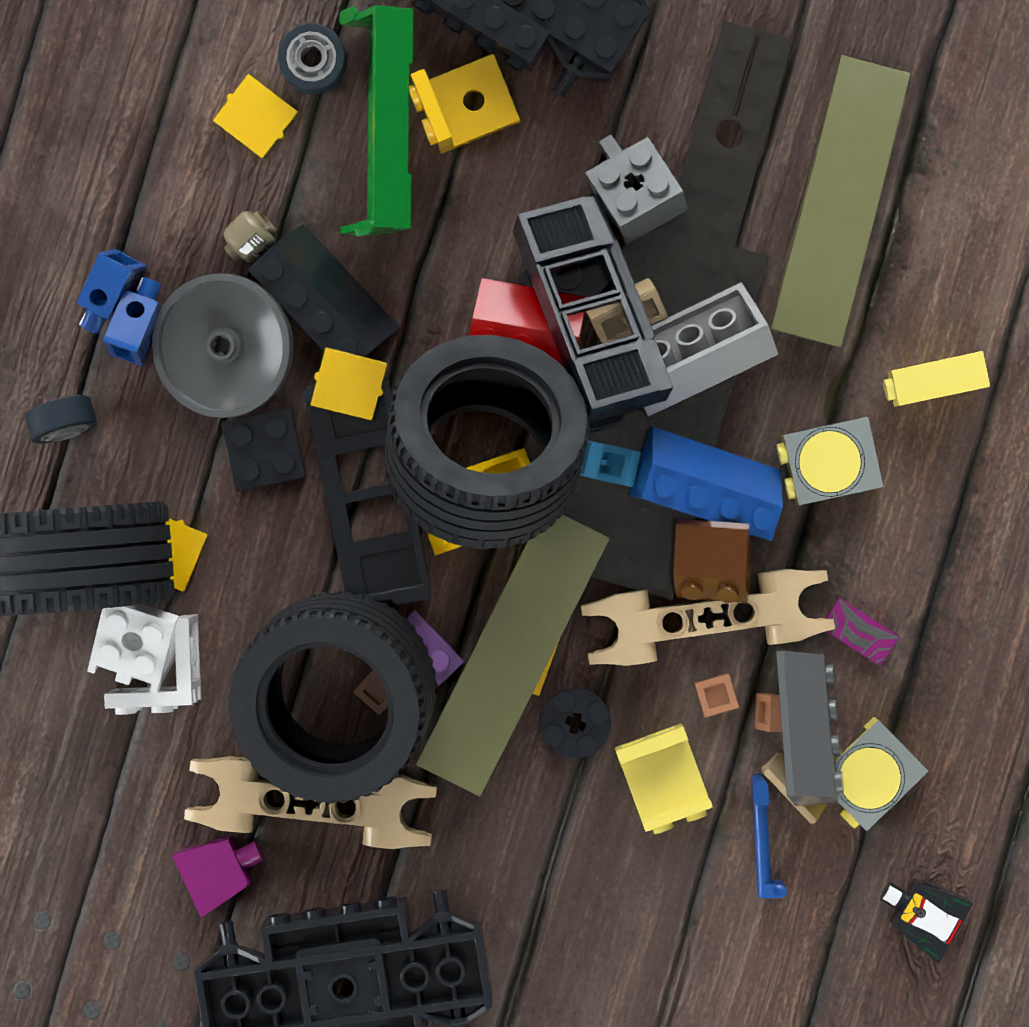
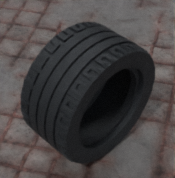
[384,335,590,549]
[0,501,175,616]
[228,591,437,804]

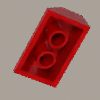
[470,278,587,367]

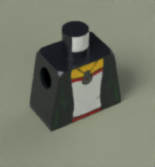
[880,878,973,963]

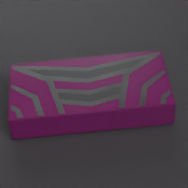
[825,597,899,666]

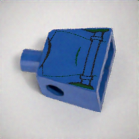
[77,249,147,334]
[103,277,162,367]

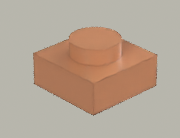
[353,669,388,716]
[694,672,739,718]
[755,693,782,732]

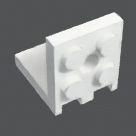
[87,604,179,694]
[104,614,201,715]

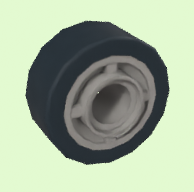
[278,23,347,95]
[25,395,97,444]

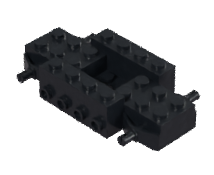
[412,0,651,98]
[194,889,493,1027]

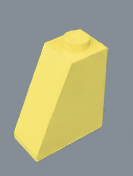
[883,351,990,407]

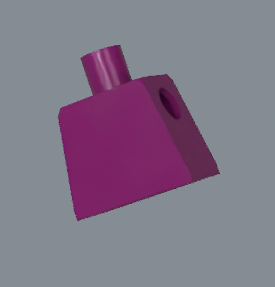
[172,836,264,917]

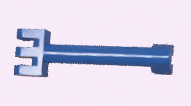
[751,774,787,899]

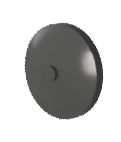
[152,274,294,418]

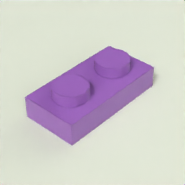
[407,610,464,686]

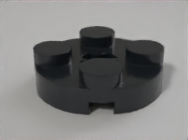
[540,687,611,759]

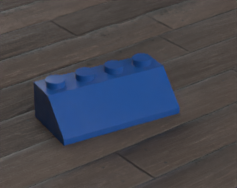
[628,426,783,541]

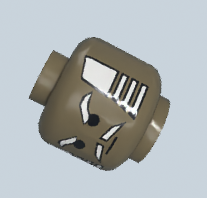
[223,210,277,264]

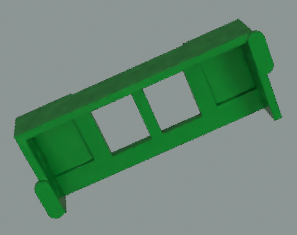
[339,5,413,237]

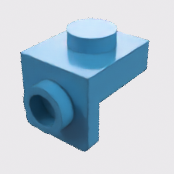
[580,440,641,487]

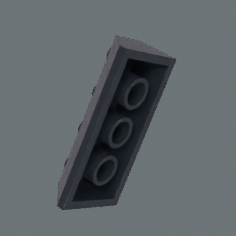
[248,224,400,358]

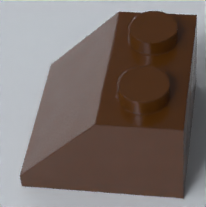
[673,519,753,603]

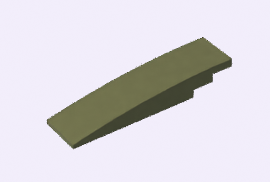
[770,55,910,348]
[416,514,610,797]

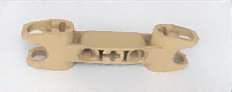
[581,569,835,666]
[184,756,437,849]

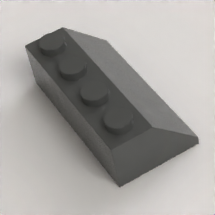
[776,651,844,806]

